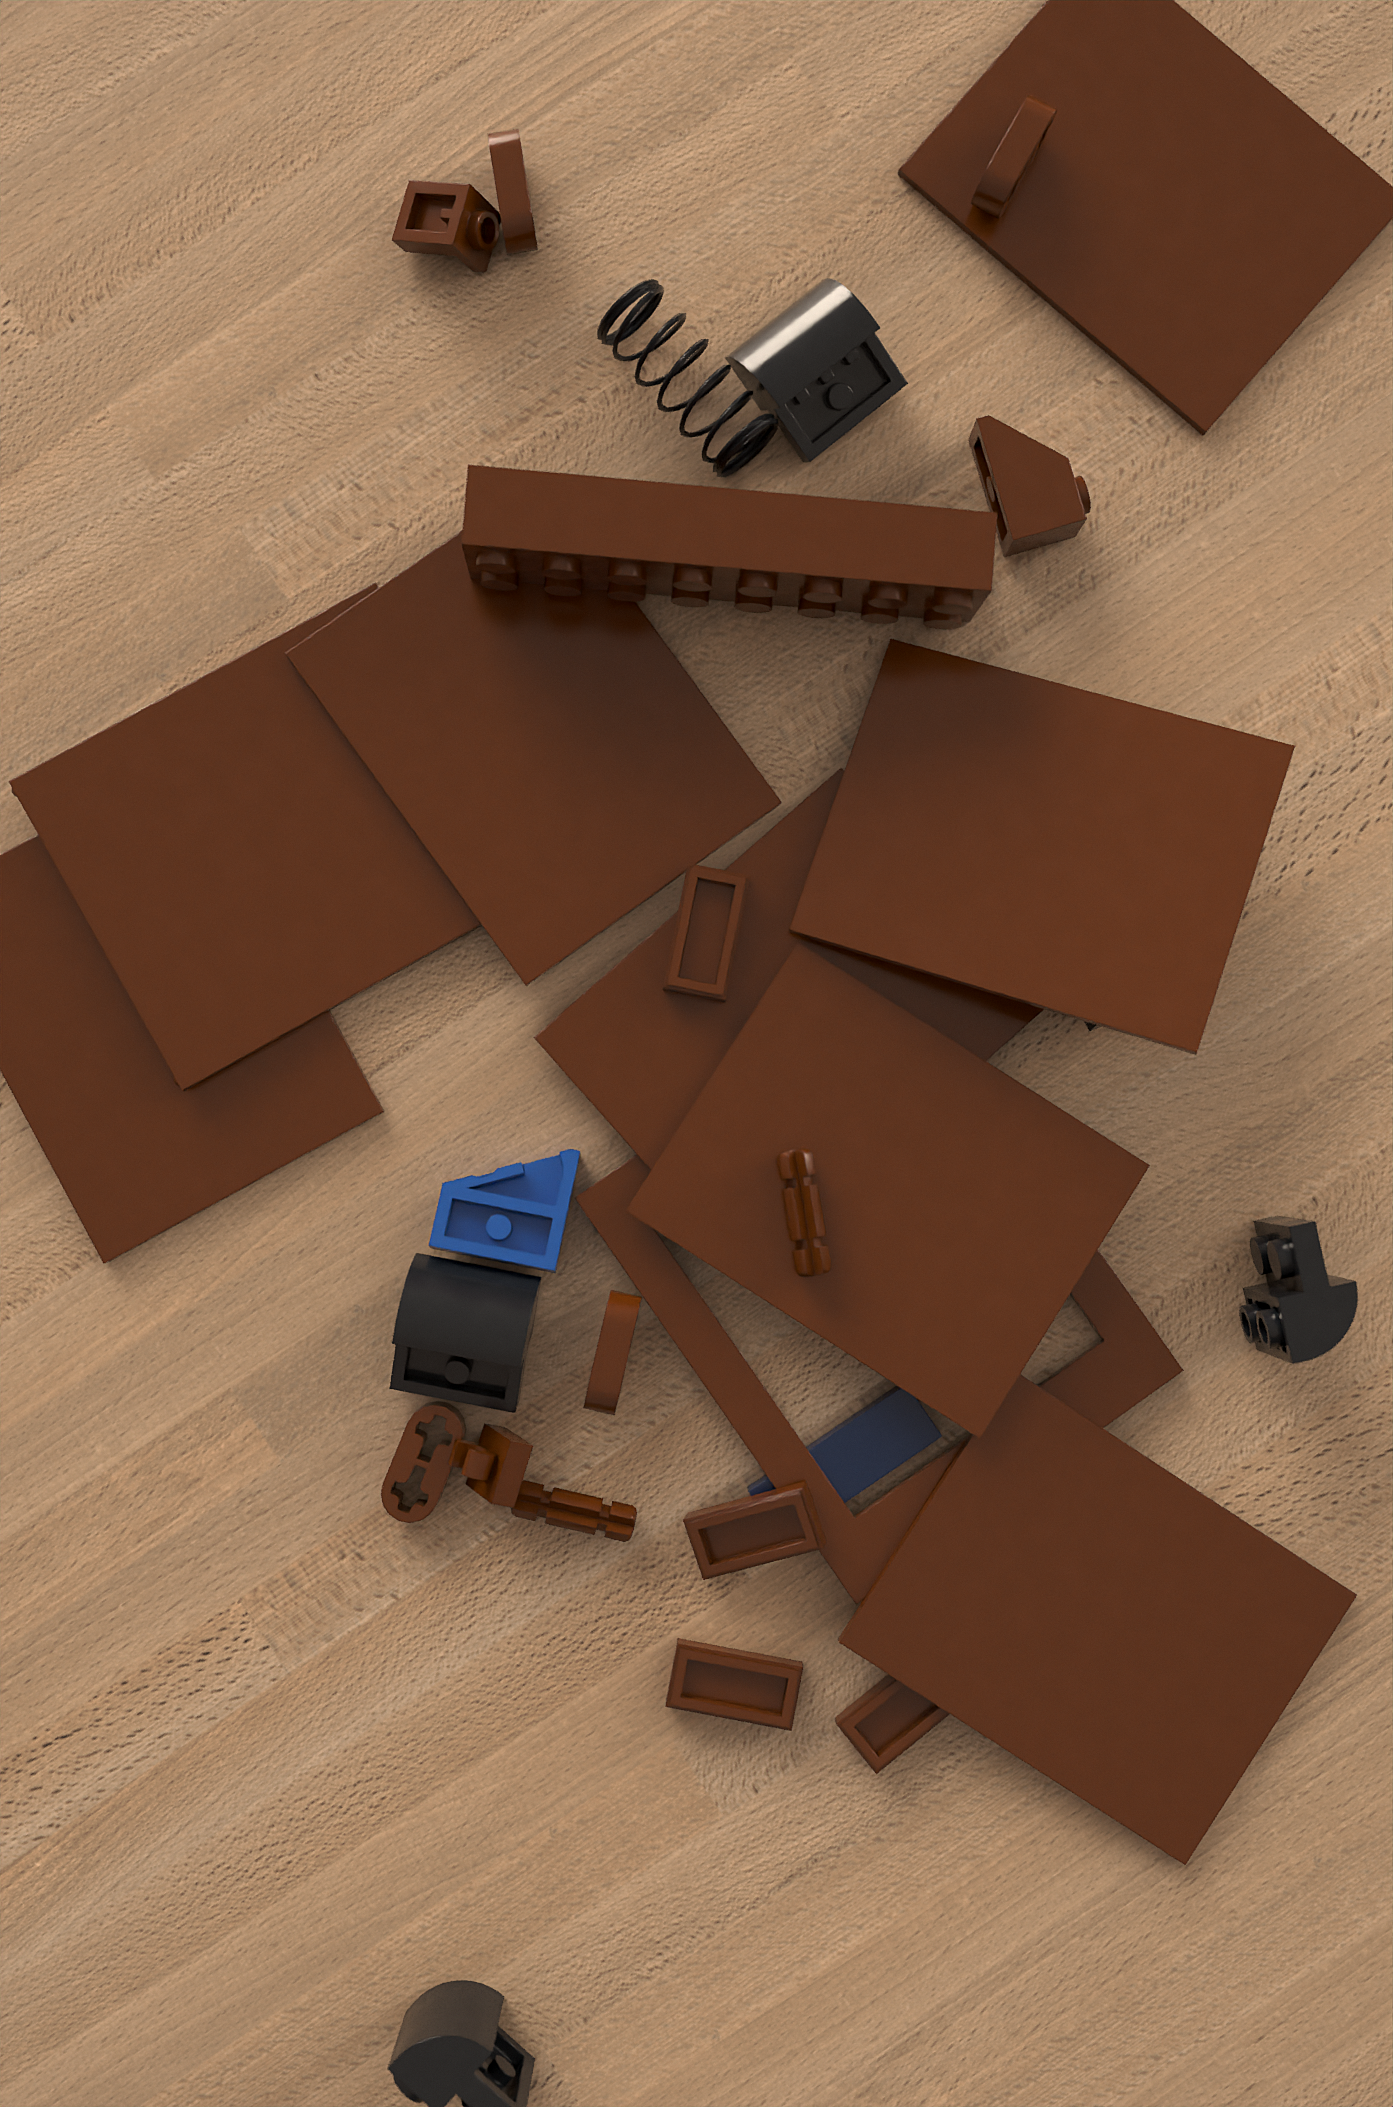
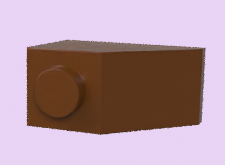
[968,415,1091,558]

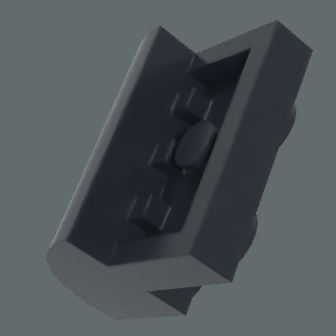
[725,278,908,462]
[1239,1216,1358,1364]
[390,1253,542,1413]
[387,1980,535,2107]

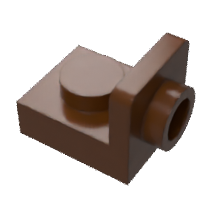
[392,180,501,273]

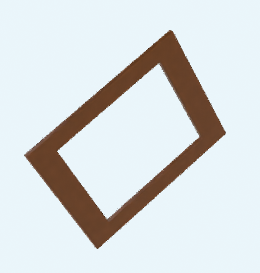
[575,1154,1184,1605]

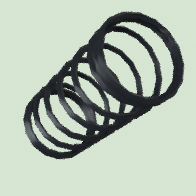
[597,279,778,477]

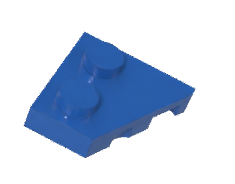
[429,1149,581,1273]

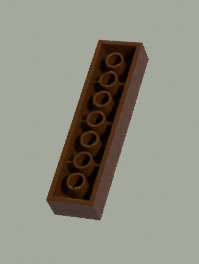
[461,465,997,630]

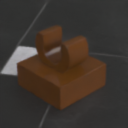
[448,1423,533,1508]

